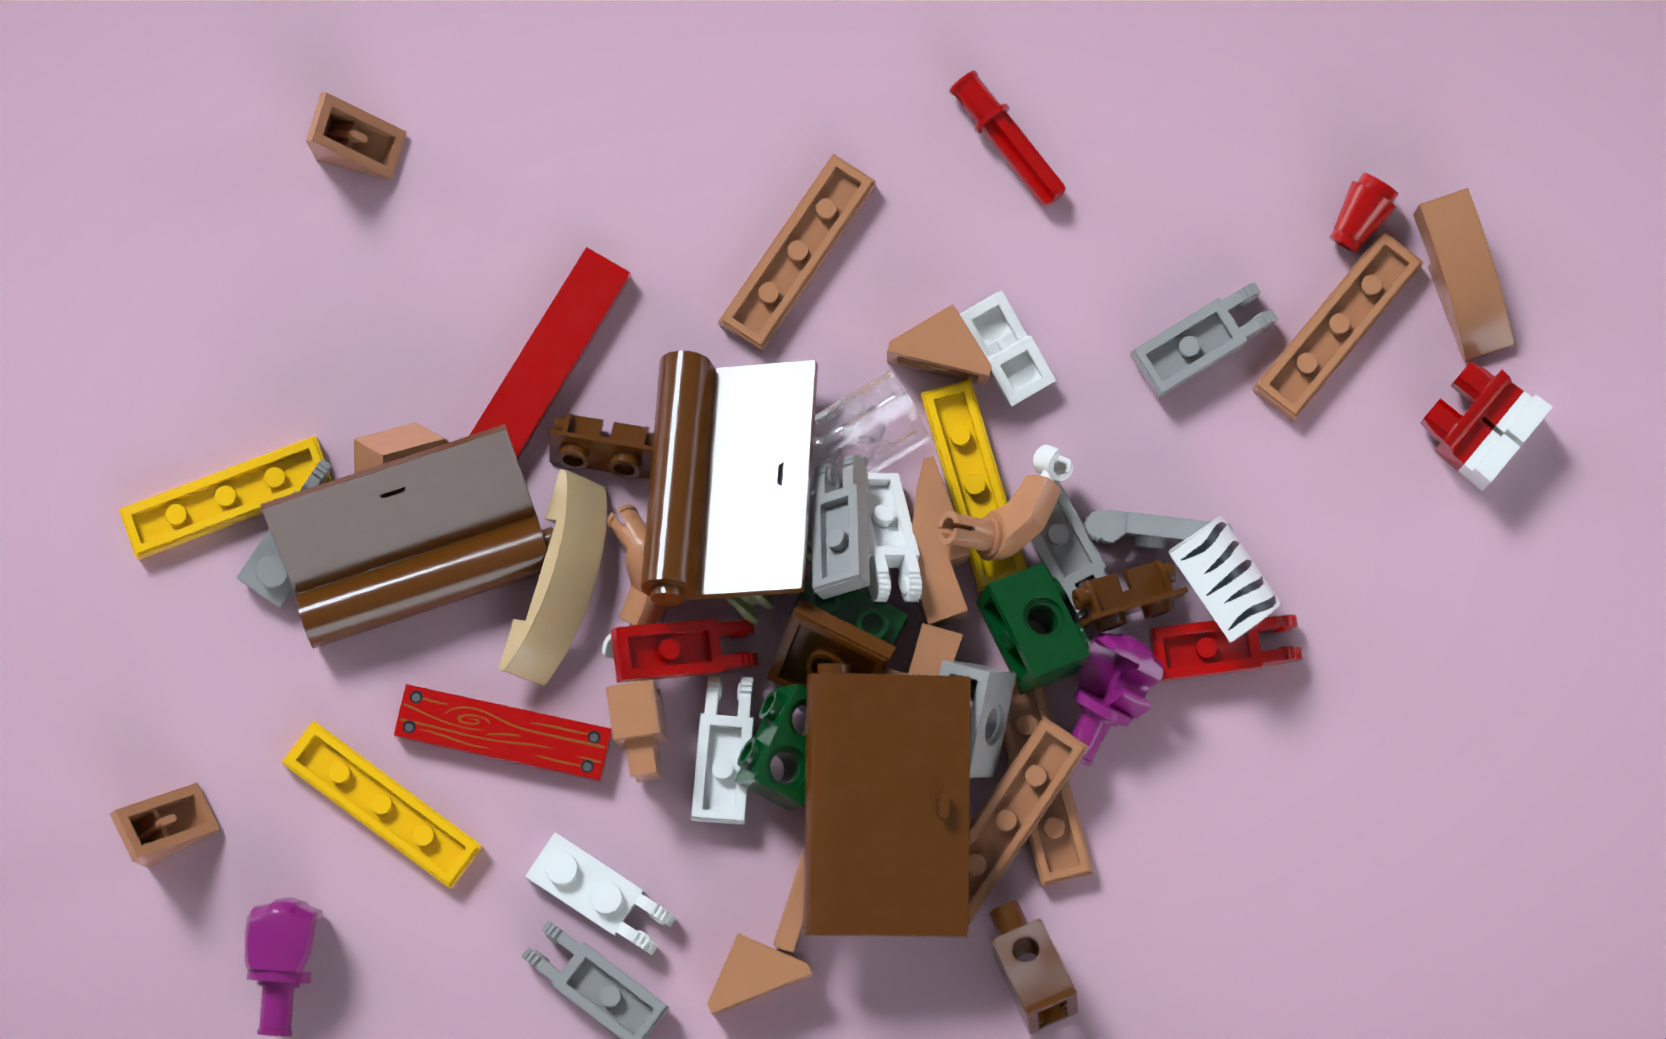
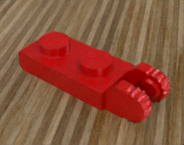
[1149,614,1303,683]
[610,619,759,683]

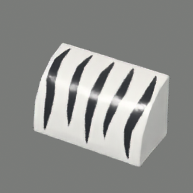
[1169,515,1281,643]

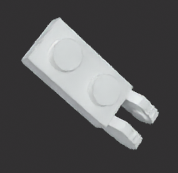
[866,473,922,602]
[691,674,754,825]
[525,832,677,955]

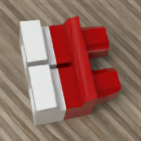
[1420,361,1553,491]

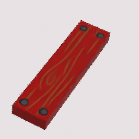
[394,684,612,782]

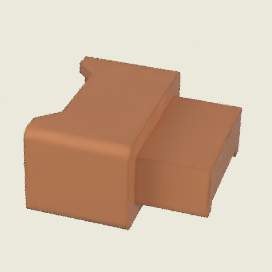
[606,680,668,783]

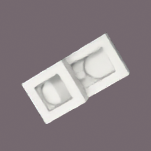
[960,290,1056,407]

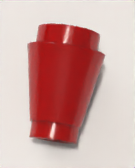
[1329,172,1399,253]

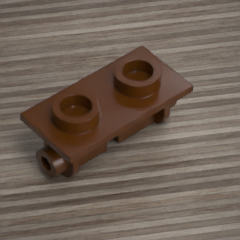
[549,413,654,479]
[1072,560,1189,633]

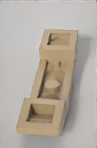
[498,469,607,686]

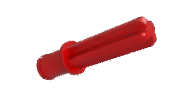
[949,70,1066,206]

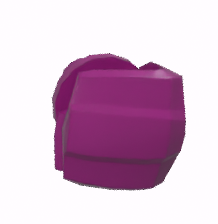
[1070,633,1164,766]
[244,897,323,1037]

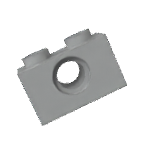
[939,661,1017,777]

